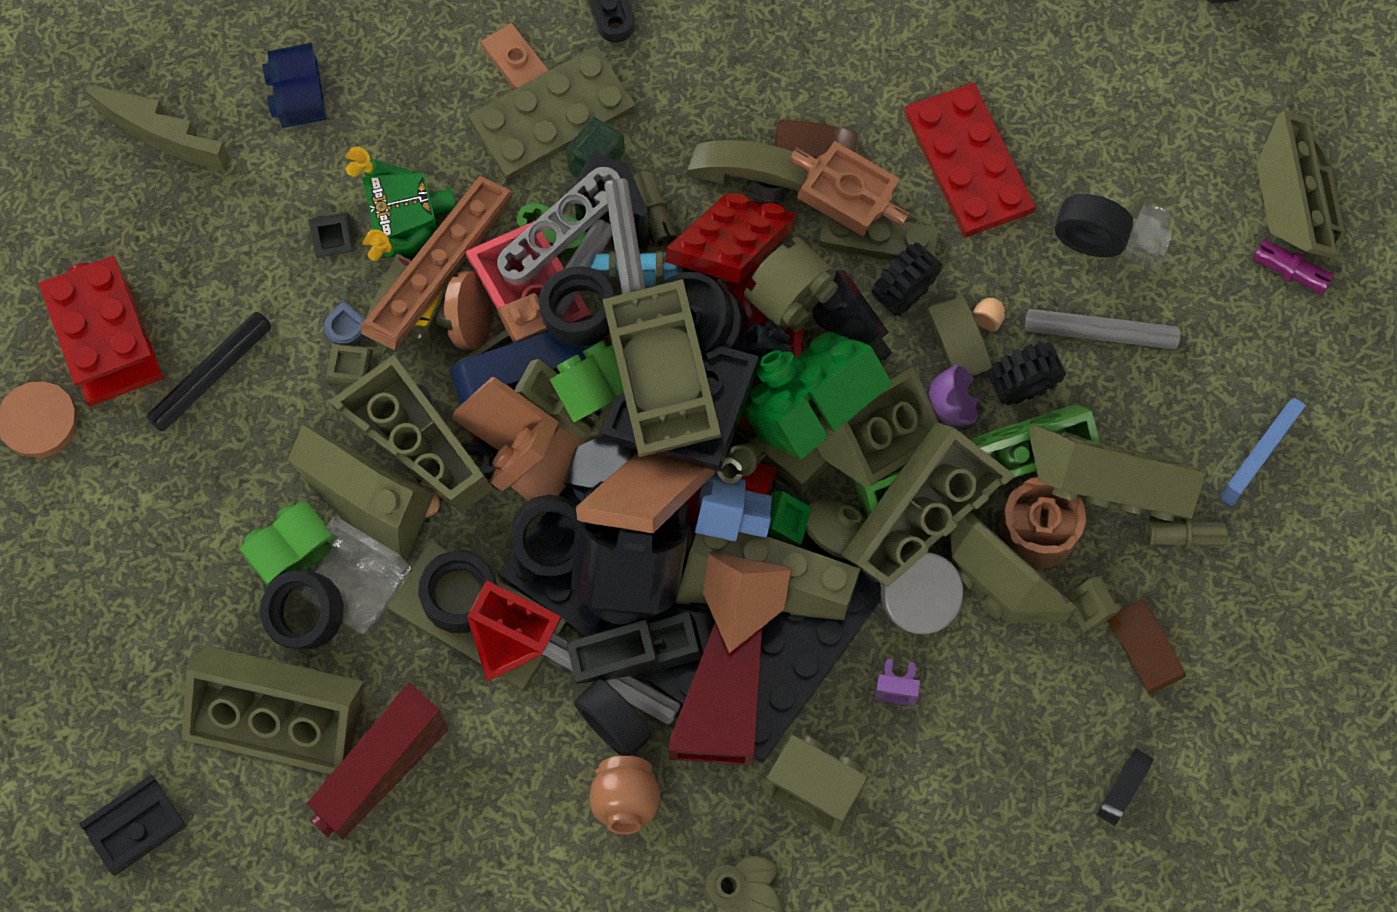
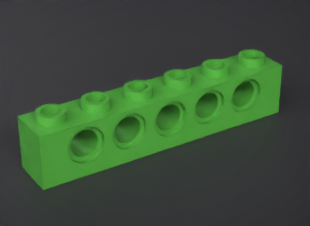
[853,404,1100,518]

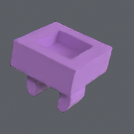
[874,659,920,707]

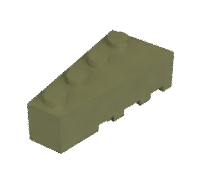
[328,354,494,513]

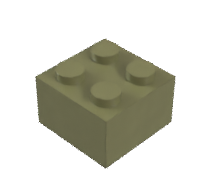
[764,734,867,838]

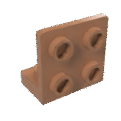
[452,377,559,492]

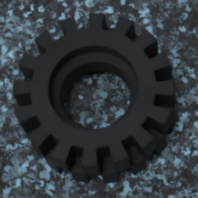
[871,242,942,316]
[988,342,1066,405]

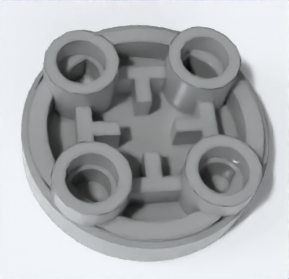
[880,552,963,634]

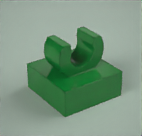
[767,491,811,546]

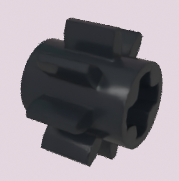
[741,319,791,361]

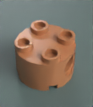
[999,477,1086,569]

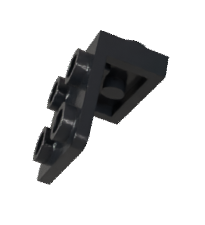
[812,270,892,360]

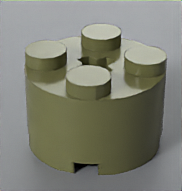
[744,237,838,333]

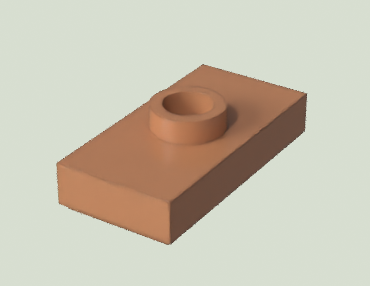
[480,23,549,90]

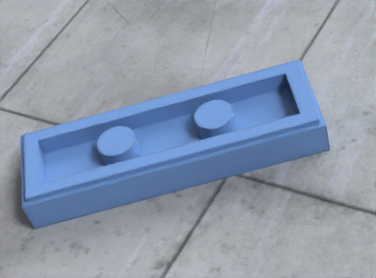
[1220,397,1306,507]

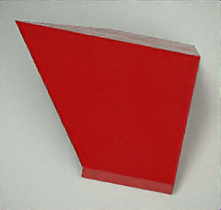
[467,580,561,682]

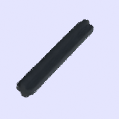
[147,312,271,431]

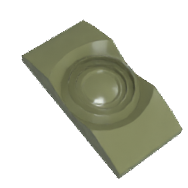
[602,279,721,457]

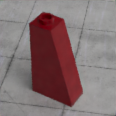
[669,622,762,766]
[307,682,448,840]

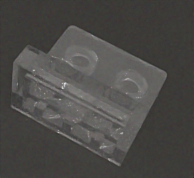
[301,515,412,636]

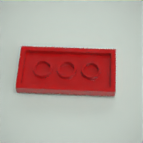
[904,82,1035,238]
[665,193,796,284]

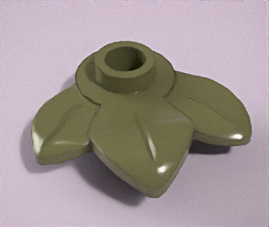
[704,856,783,912]

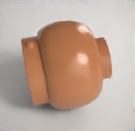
[589,756,660,834]

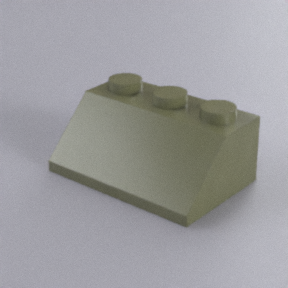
[816,366,940,487]

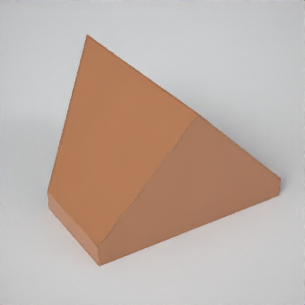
[703,551,792,653]

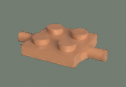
[789,141,910,236]

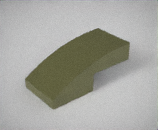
[926,296,993,376]

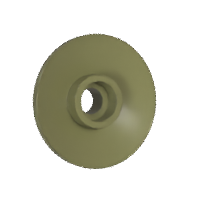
[806,498,867,559]

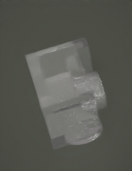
[1121,205,1174,272]

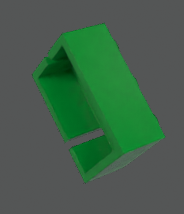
[743,331,892,460]

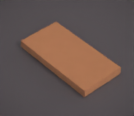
[576,452,727,533]

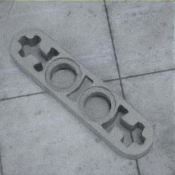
[497,167,620,285]

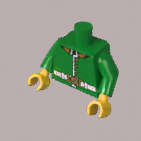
[345,147,456,261]

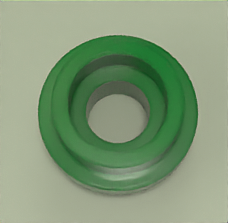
[757,350,797,388]

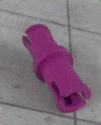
[1252,238,1335,296]

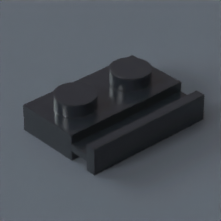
[79,774,187,876]

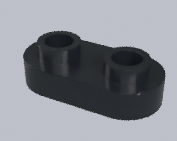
[587,0,634,42]

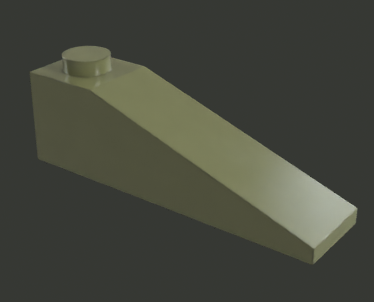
[288,424,436,565]

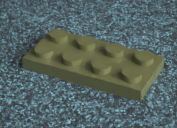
[468,45,636,181]

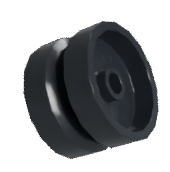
[660,272,748,358]

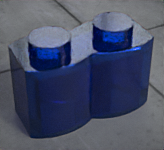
[262,43,327,128]

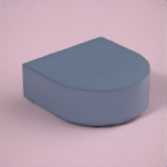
[324,301,365,346]

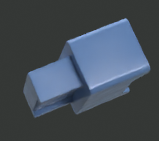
[694,473,772,542]

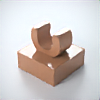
[499,293,548,343]

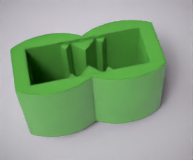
[549,340,624,422]
[239,500,338,586]

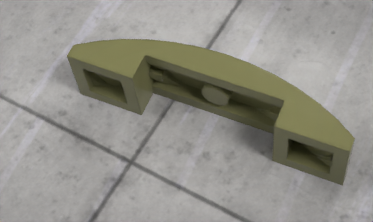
[687,140,808,204]

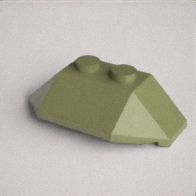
[1257,111,1345,259]
[946,511,1077,623]

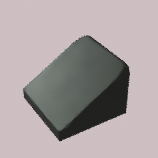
[308,212,354,258]

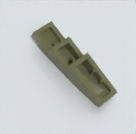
[85,85,230,172]
[514,359,613,443]

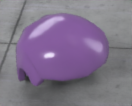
[928,364,979,429]

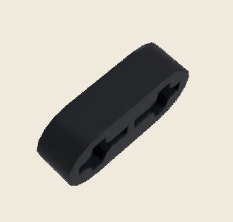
[1096,748,1154,826]

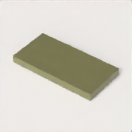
[385,540,567,692]

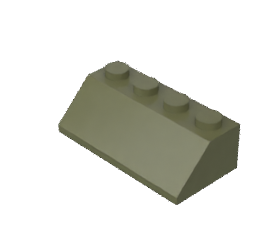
[181,645,364,774]

